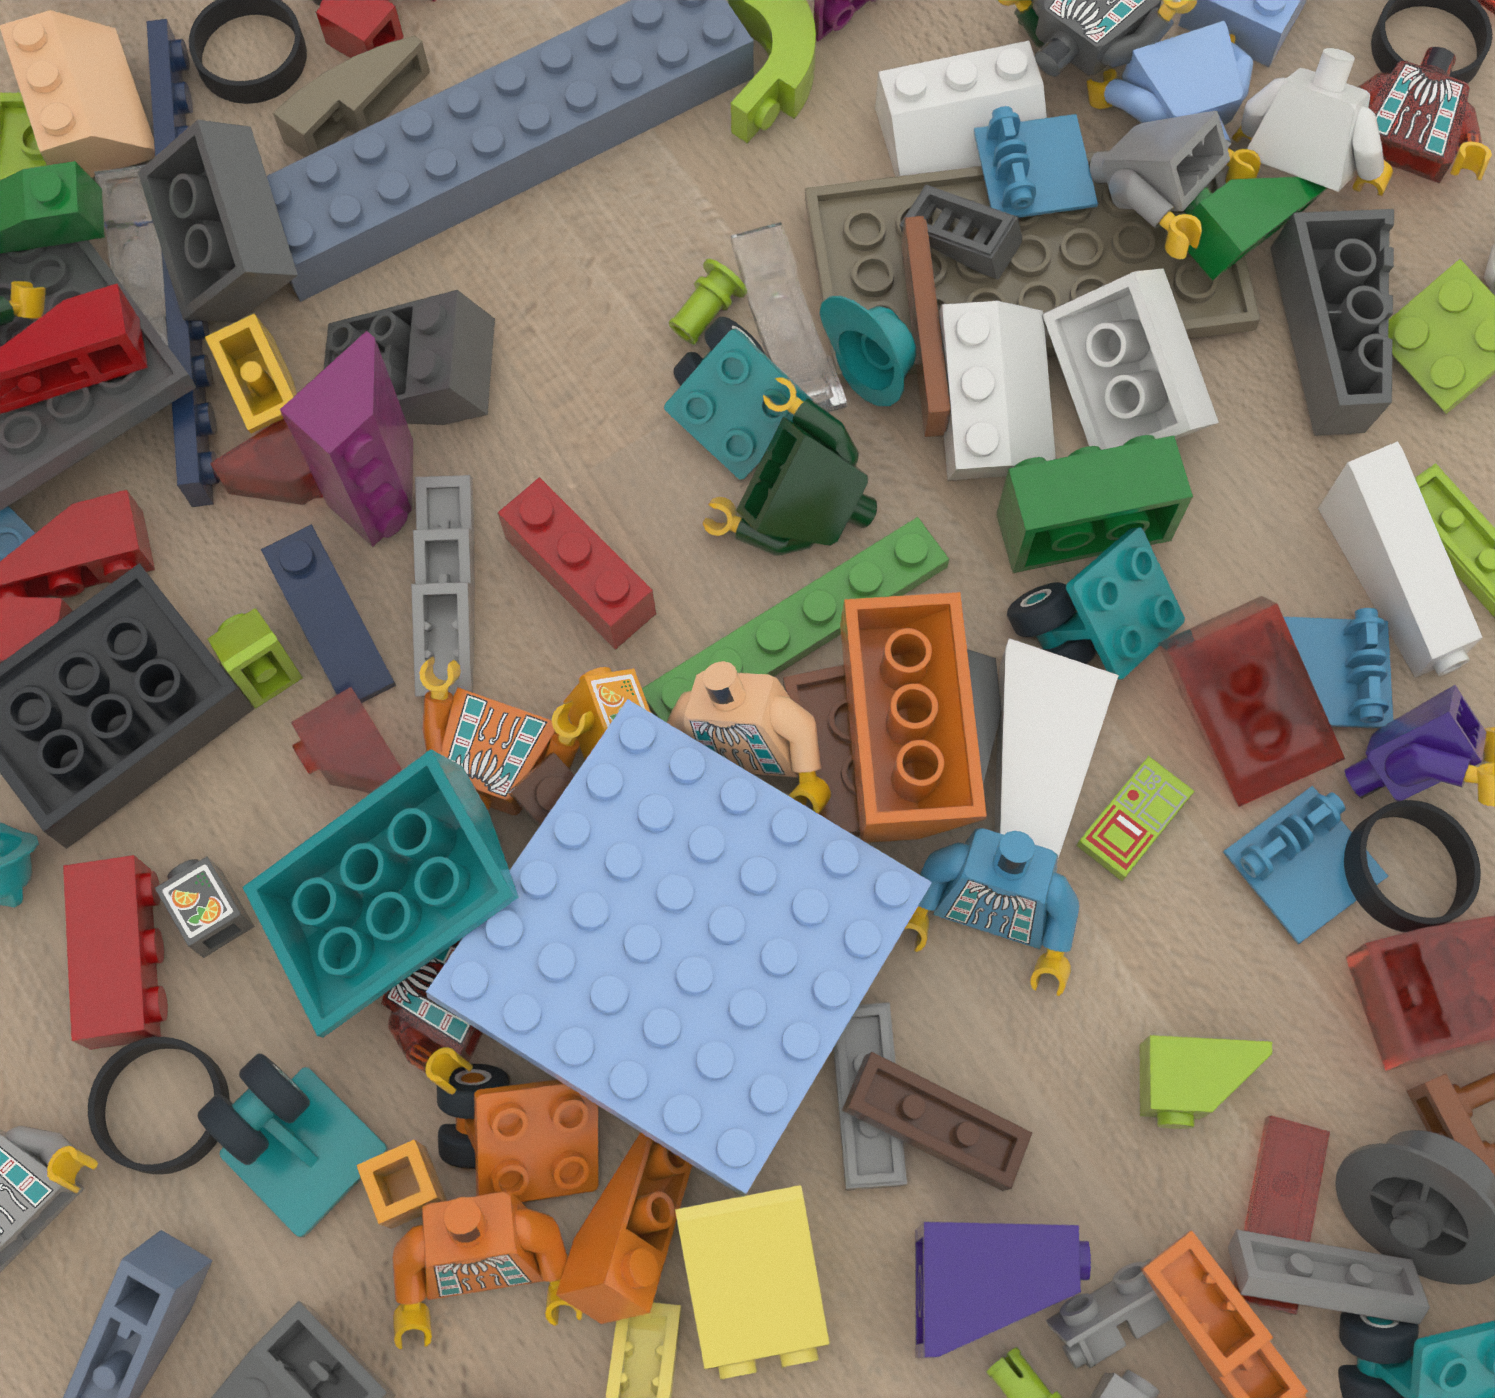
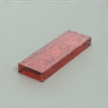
[1233,1115,1330,1315]

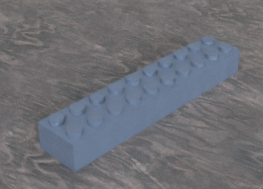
[267,0,754,302]

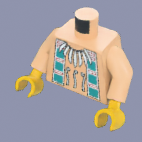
[667,661,831,814]

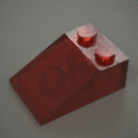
[1158,596,1345,807]

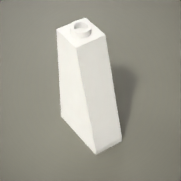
[1318,441,1483,678]
[994,638,1118,858]

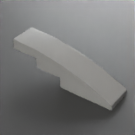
[411,475,475,697]

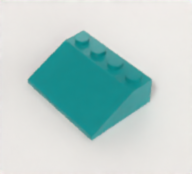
[242,749,519,1038]

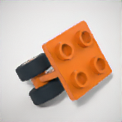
[437,1064,599,1202]

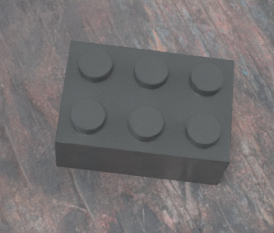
[138,119,298,322]

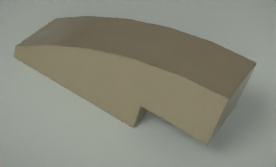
[273,36,430,157]

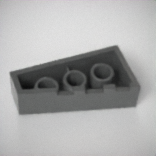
[1270,209,1394,436]

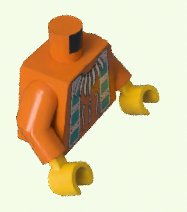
[419,656,595,816]
[393,1192,583,1349]

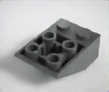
[324,290,495,425]
[211,1301,396,1398]

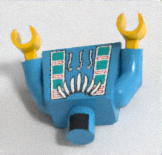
[905,828,1079,996]

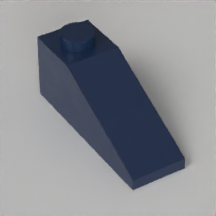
[261,524,396,711]

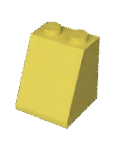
[675,1185,830,1380]

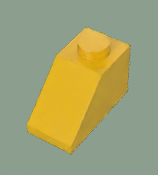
[205,313,297,434]

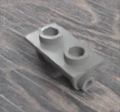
[1046,1259,1172,1369]

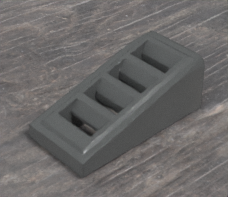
[899,185,1022,280]

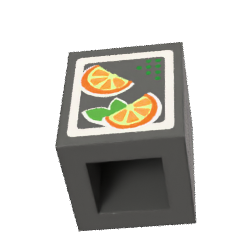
[155,856,255,958]

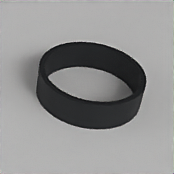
[189,0,307,104]
[1371,0,1493,96]
[1344,800,1481,934]
[88,1037,230,1174]

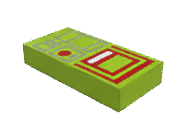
[1076,756,1195,881]

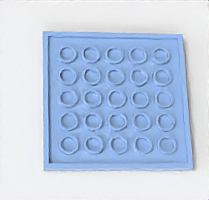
[426,699,932,1196]

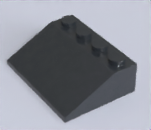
[0,563,254,849]

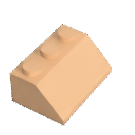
[0,10,155,178]

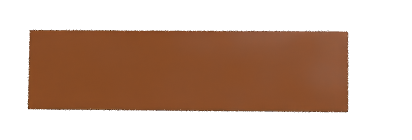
[901,216,950,437]

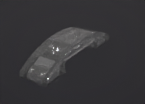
[94,165,168,346]
[731,222,847,412]

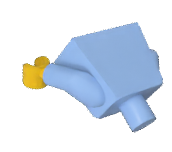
[1086,21,1254,143]

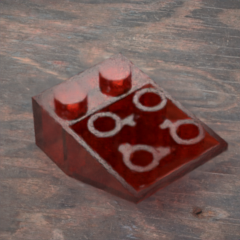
[1346,915,1495,1071]

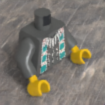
[1033,0,1197,77]

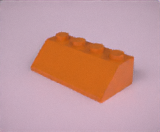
[840,592,987,843]

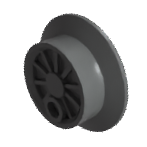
[1335,1130,1495,1285]

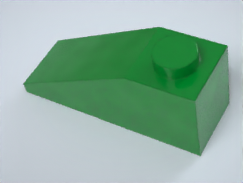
[0,161,105,254]
[1183,177,1328,281]

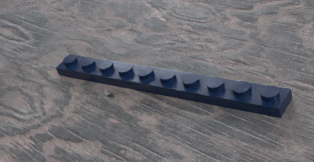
[146,19,220,507]

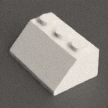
[875,41,1047,177]
[1042,268,1219,450]
[938,301,1056,480]

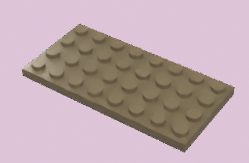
[805,150,1260,384]

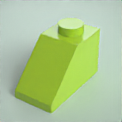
[207,608,303,709]
[1139,1035,1273,1129]

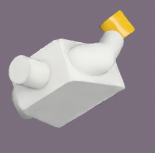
[1232,48,1393,196]

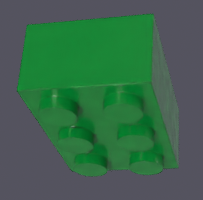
[996,435,1193,573]

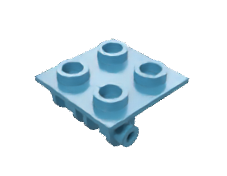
[974,106,1098,218]
[1275,608,1393,729]
[1223,786,1388,944]

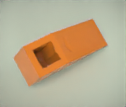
[556,1132,692,1324]

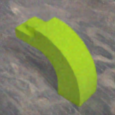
[728,0,816,144]

